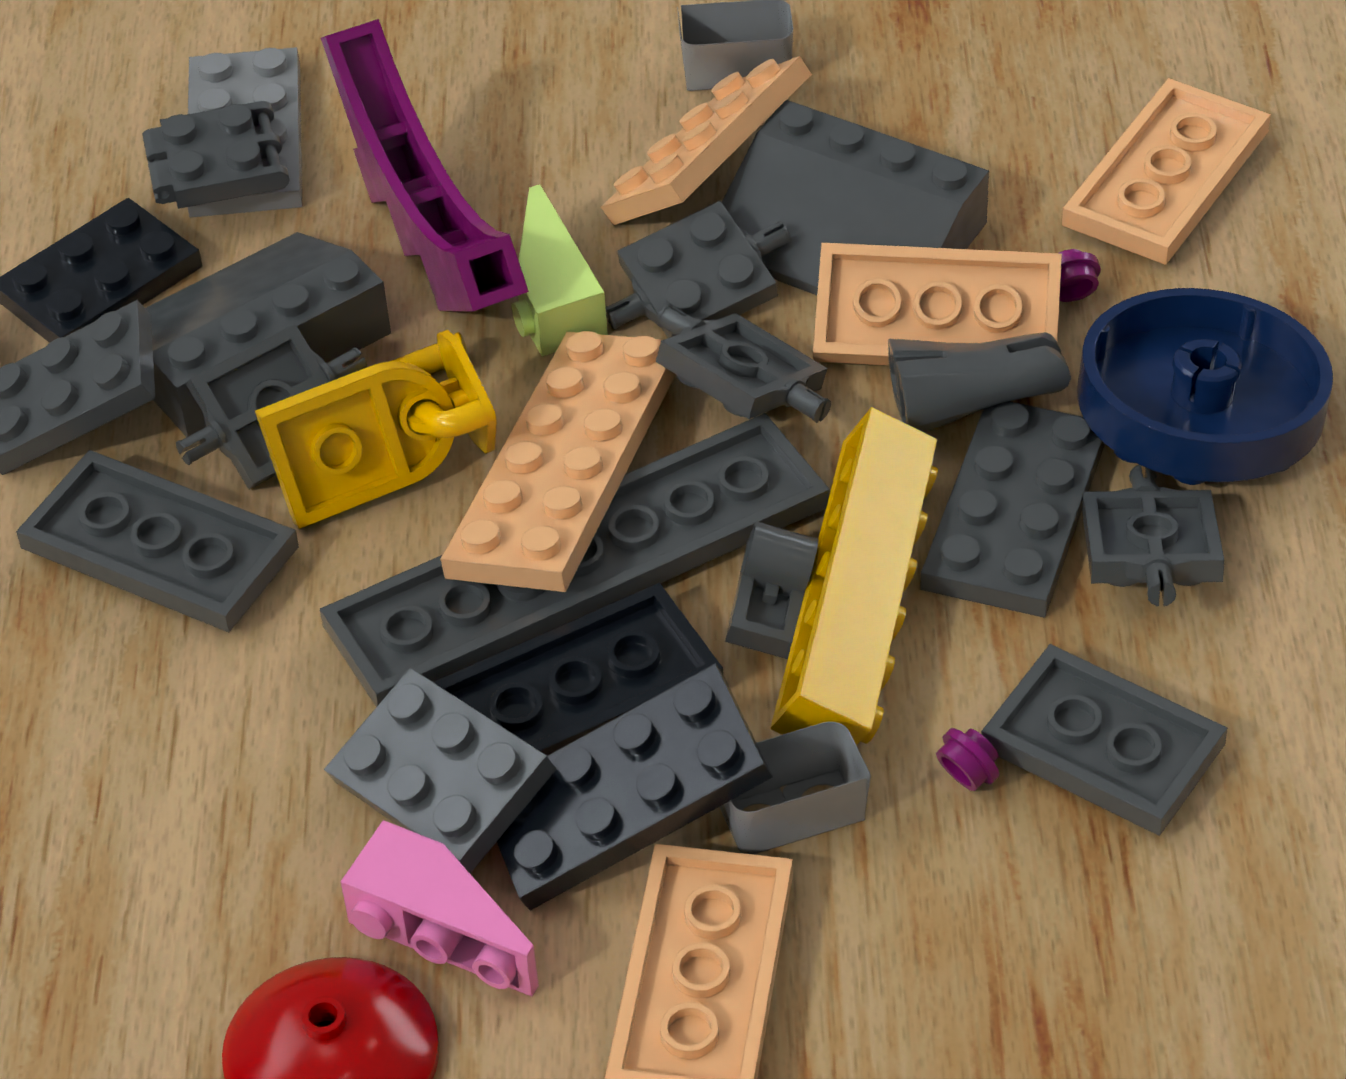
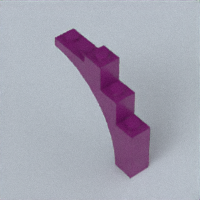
[321,19,529,311]

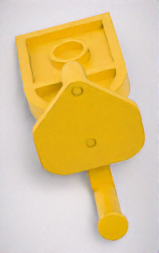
[255,330,497,529]

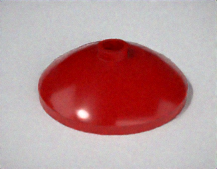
[222,957,439,1079]

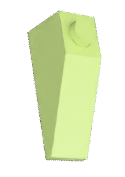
[511,184,608,356]

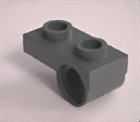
[725,522,819,659]

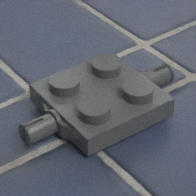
[606,201,791,338]
[656,304,831,423]
[176,324,367,490]
[1082,465,1224,606]

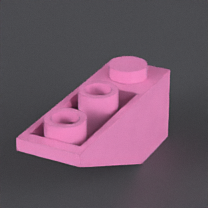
[341,820,539,997]

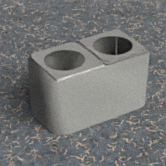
[677,0,793,91]
[720,722,871,855]

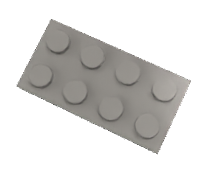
[188,47,302,218]

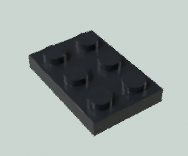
[0,197,203,343]

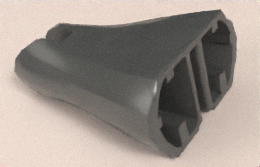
[888,332,1071,432]

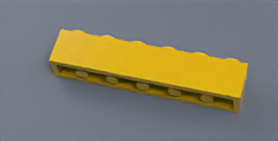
[770,407,938,746]

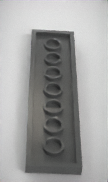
[320,413,830,707]

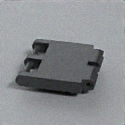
[142,101,290,209]

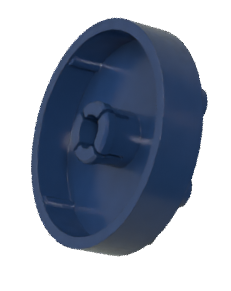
[1077,288,1333,485]

